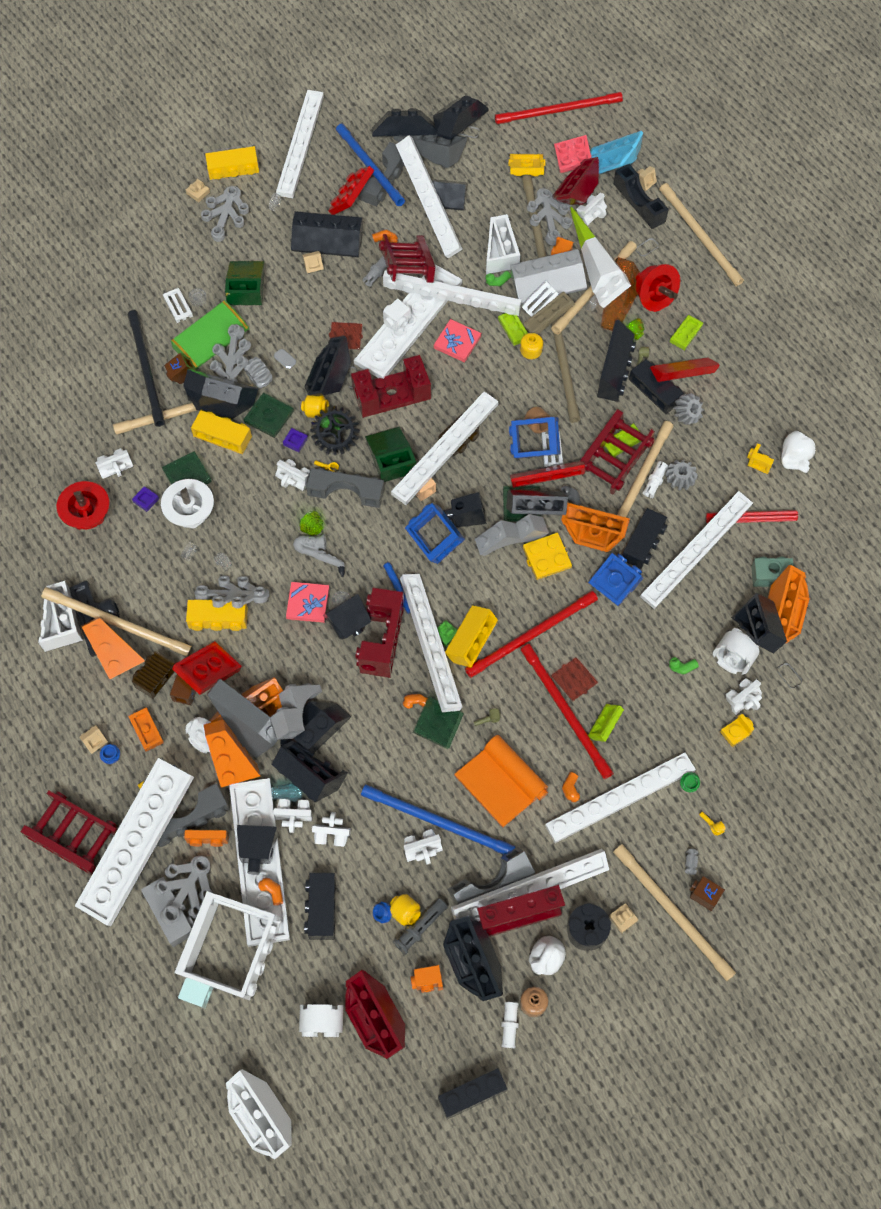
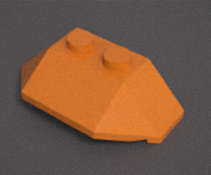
[561,502,630,552]
[768,565,810,643]
[209,678,283,722]

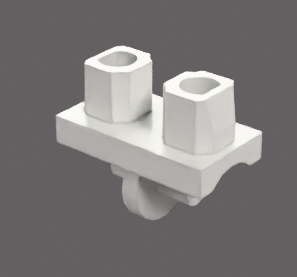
[577,193,607,226]
[95,448,133,479]
[275,459,310,491]
[726,678,762,715]
[274,799,312,833]
[312,812,351,847]
[404,829,443,865]

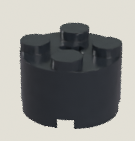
[567,903,611,951]

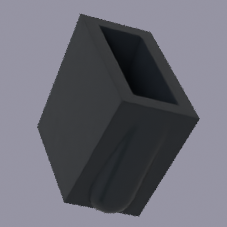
[323,594,371,640]

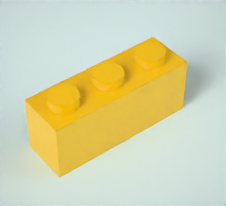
[205,146,259,180]
[191,410,252,454]
[186,600,248,631]
[445,605,498,667]

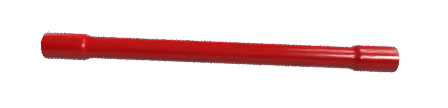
[495,92,623,125]
[465,591,598,678]
[521,644,614,780]

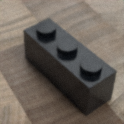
[629,359,684,414]
[506,490,568,515]
[622,508,668,569]
[304,873,336,940]
[438,1068,508,1120]

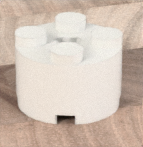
[713,628,759,675]
[299,1005,343,1037]

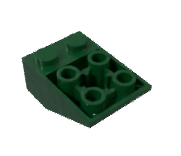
[225,261,265,305]
[365,427,416,482]

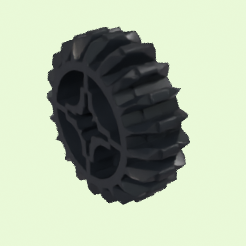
[310,406,360,456]

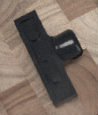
[69,580,120,657]

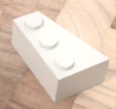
[486,214,520,274]
[38,581,83,652]

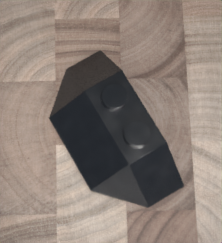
[433,96,489,140]
[372,108,437,137]
[304,336,351,396]
[183,369,258,420]
[280,701,351,753]
[443,915,503,1001]

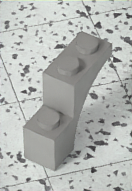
[475,514,549,556]
[270,683,322,740]

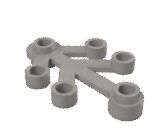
[201,186,249,242]
[527,188,572,245]
[210,324,251,382]
[194,576,269,608]
[154,856,213,925]

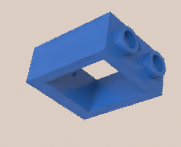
[509,417,561,459]
[405,503,465,564]

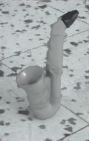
[293,534,345,577]

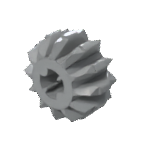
[244,357,272,389]
[673,393,704,425]
[665,459,698,491]

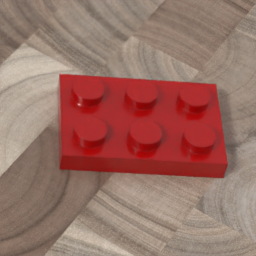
[328,166,374,215]
[172,641,242,695]

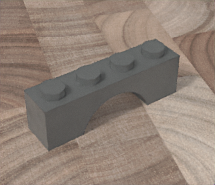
[359,142,405,207]
[306,468,384,508]
[156,783,229,847]
[447,847,535,905]

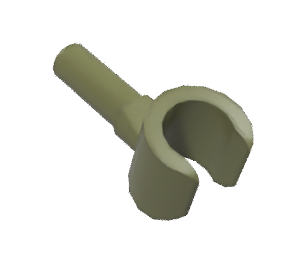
[636,347,649,366]
[474,709,500,726]

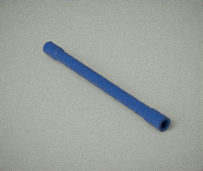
[336,124,405,206]
[361,784,516,855]

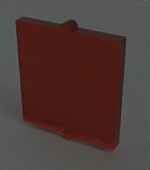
[329,322,363,350]
[551,657,598,702]

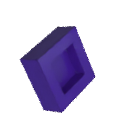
[283,428,308,452]
[132,486,159,512]

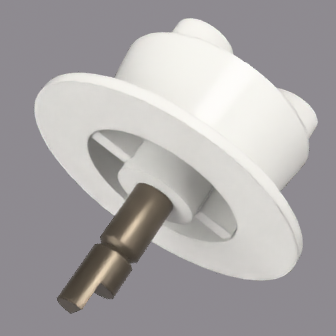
[161,479,214,528]

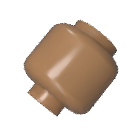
[525,407,550,434]
[520,987,548,1017]

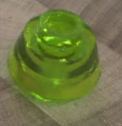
[626,318,645,340]
[299,511,323,535]

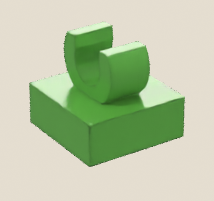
[437,620,457,647]

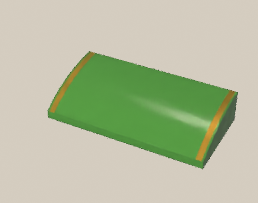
[171,300,249,369]

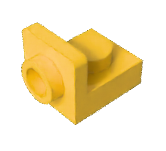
[747,443,774,474]
[720,714,754,747]

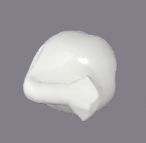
[781,431,816,473]
[529,936,566,975]

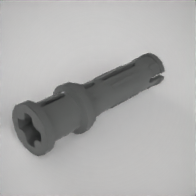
[393,898,448,955]

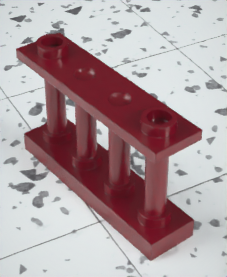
[379,234,436,283]
[580,409,655,495]
[20,790,118,875]
[477,885,565,937]

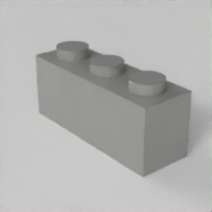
[141,877,194,947]

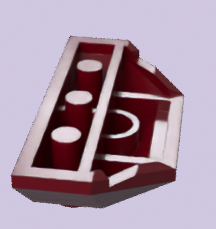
[552,157,599,205]
[345,970,405,1059]

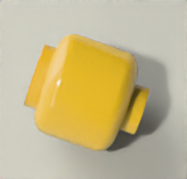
[520,333,543,360]
[301,395,329,418]
[390,894,421,926]

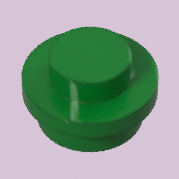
[680,772,700,793]

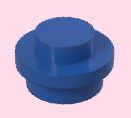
[100,744,120,764]
[373,902,392,923]

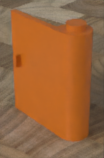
[454,735,548,828]

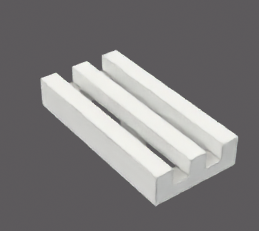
[521,281,558,317]
[163,288,193,323]
[541,432,563,467]

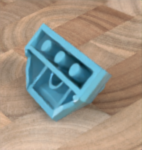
[590,131,643,174]

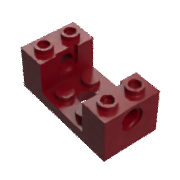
[351,355,431,418]
[355,588,404,678]

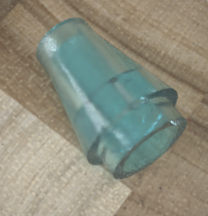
[271,782,302,802]

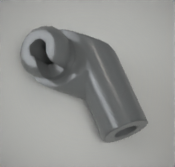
[560,486,582,506]

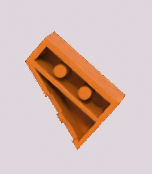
[81,617,145,679]
[204,719,260,787]

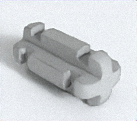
[685,849,698,875]

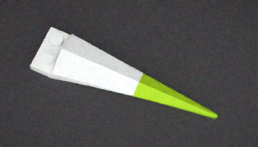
[570,207,631,308]

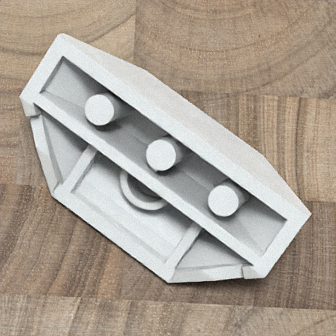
[226,1069,292,1159]

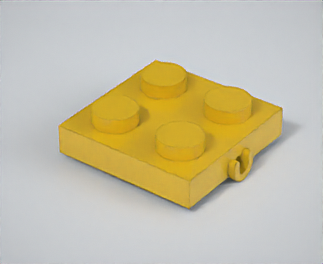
[508,154,545,176]
[522,533,572,580]

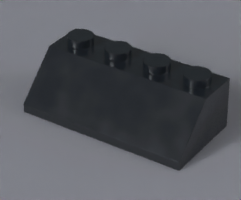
[291,211,363,258]
[597,319,636,402]

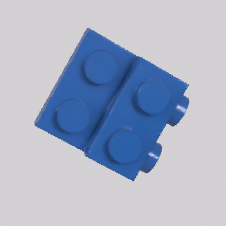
[588,553,643,607]

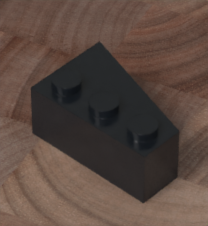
[731,593,787,654]
[271,741,348,803]

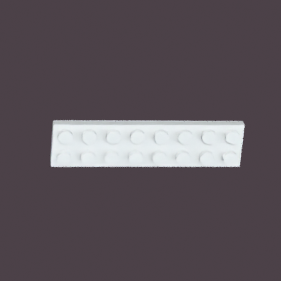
[354,265,462,379]
[75,758,194,926]
[229,778,290,947]

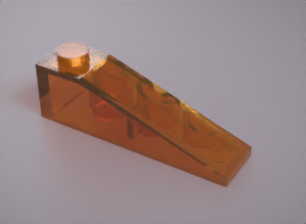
[601,257,640,331]

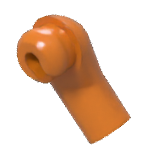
[372,230,398,243]
[403,693,433,710]
[562,772,580,802]
[258,878,283,906]

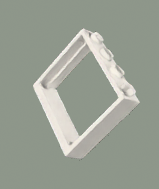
[175,891,281,1001]

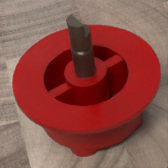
[636,264,680,312]
[56,481,110,530]

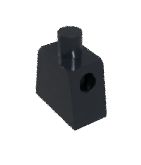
[443,492,487,527]
[237,825,278,875]

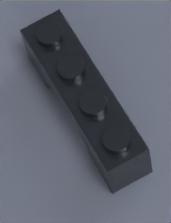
[613,164,669,229]

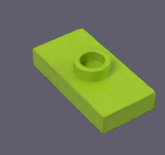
[498,313,528,346]
[670,315,703,351]
[605,423,641,457]
[588,704,624,742]

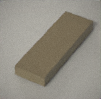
[523,291,575,334]

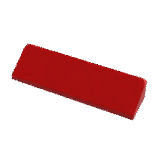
[650,357,720,382]
[510,461,585,488]

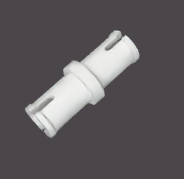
[643,461,668,498]
[501,1002,519,1048]

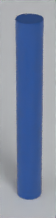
[383,562,411,613]

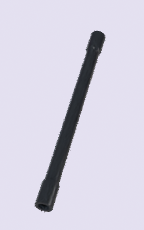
[127,310,165,427]

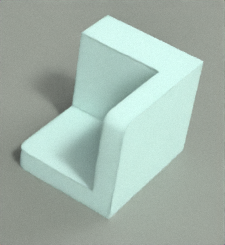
[178,978,213,1008]

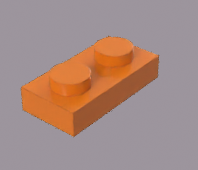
[128,708,164,752]
[184,830,229,847]

